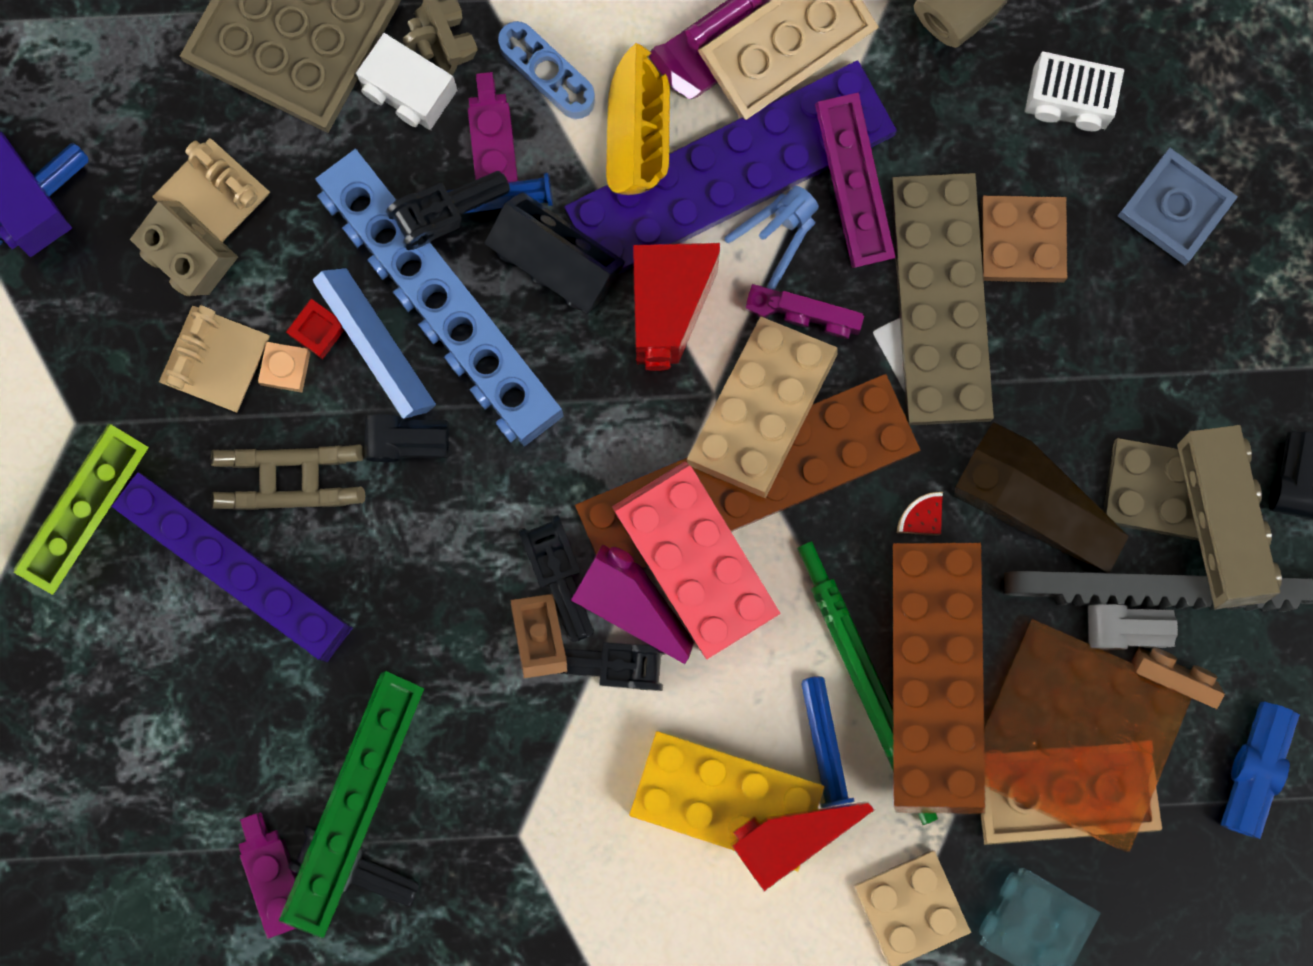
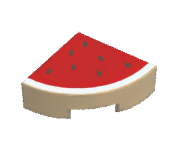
[896,492,943,536]

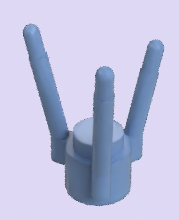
[725,185,819,290]

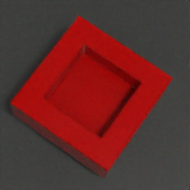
[286,299,344,360]

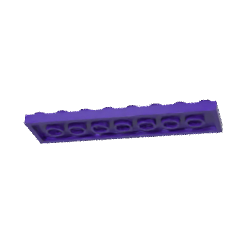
[564,60,897,274]

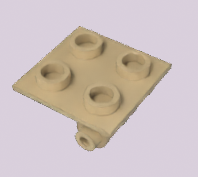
[152,138,270,242]
[159,305,270,413]

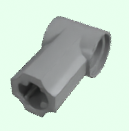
[1088,604,1178,650]

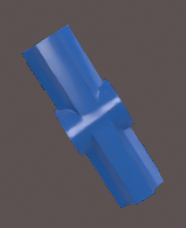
[1221,702,1300,839]

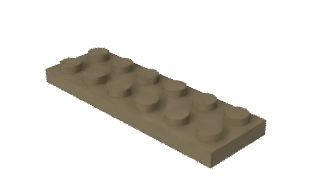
[890,173,994,425]

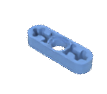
[498,21,595,119]

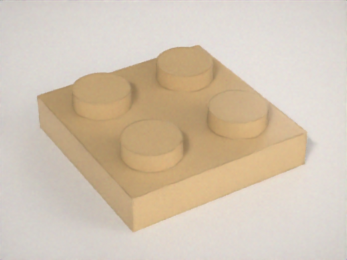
[853,850,971,966]

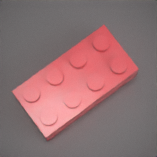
[612,461,781,660]

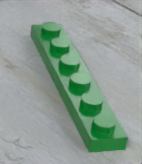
[279,671,424,938]

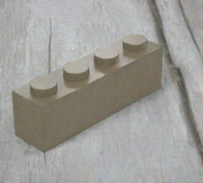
[1177,425,1282,609]

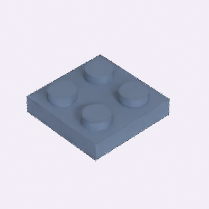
[1118,148,1238,265]

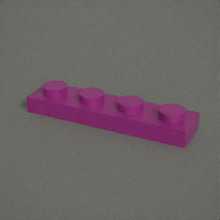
[815,92,896,268]

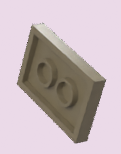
[1103,438,1199,541]

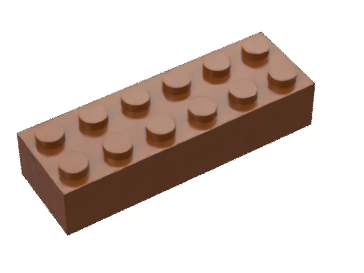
[893,543,985,814]

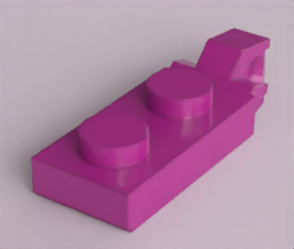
[468,72,518,182]
[745,284,864,339]
[238,813,297,939]

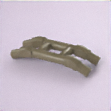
[211,444,365,510]

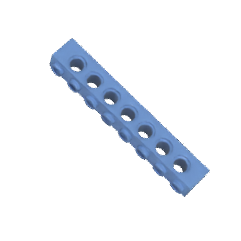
[315,149,564,447]

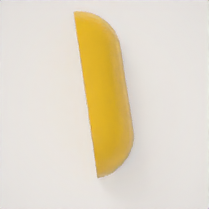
[606,43,670,195]

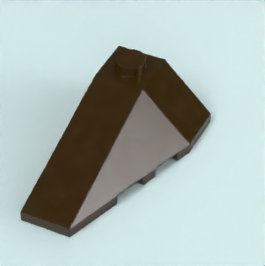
[954,422,1129,573]

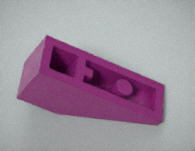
[571,544,694,664]

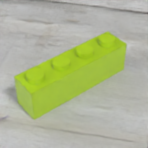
[14,424,149,595]

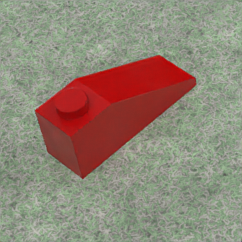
[730,802,874,892]

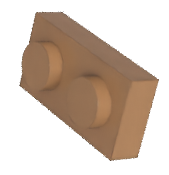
[511,594,567,678]
[1131,647,1225,709]

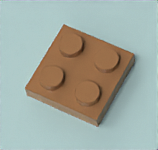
[980,196,1067,282]

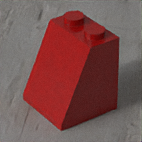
[633,243,720,371]

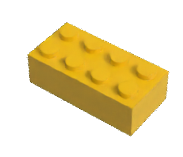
[629,731,825,872]

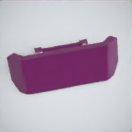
[649,0,770,100]

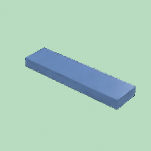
[313,268,436,419]

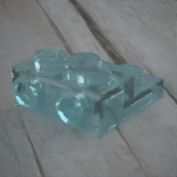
[979,867,1101,966]

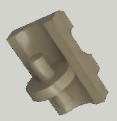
[403,0,477,76]

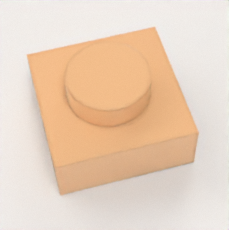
[258,342,311,393]

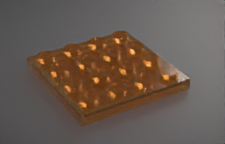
[984,619,1192,853]

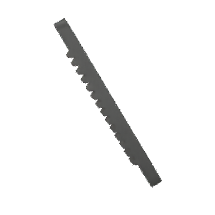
[1004,571,1313,612]

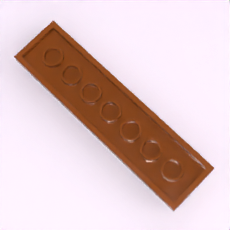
[575,374,920,570]

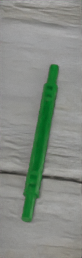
[797,541,939,825]

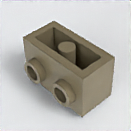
[130,201,238,296]

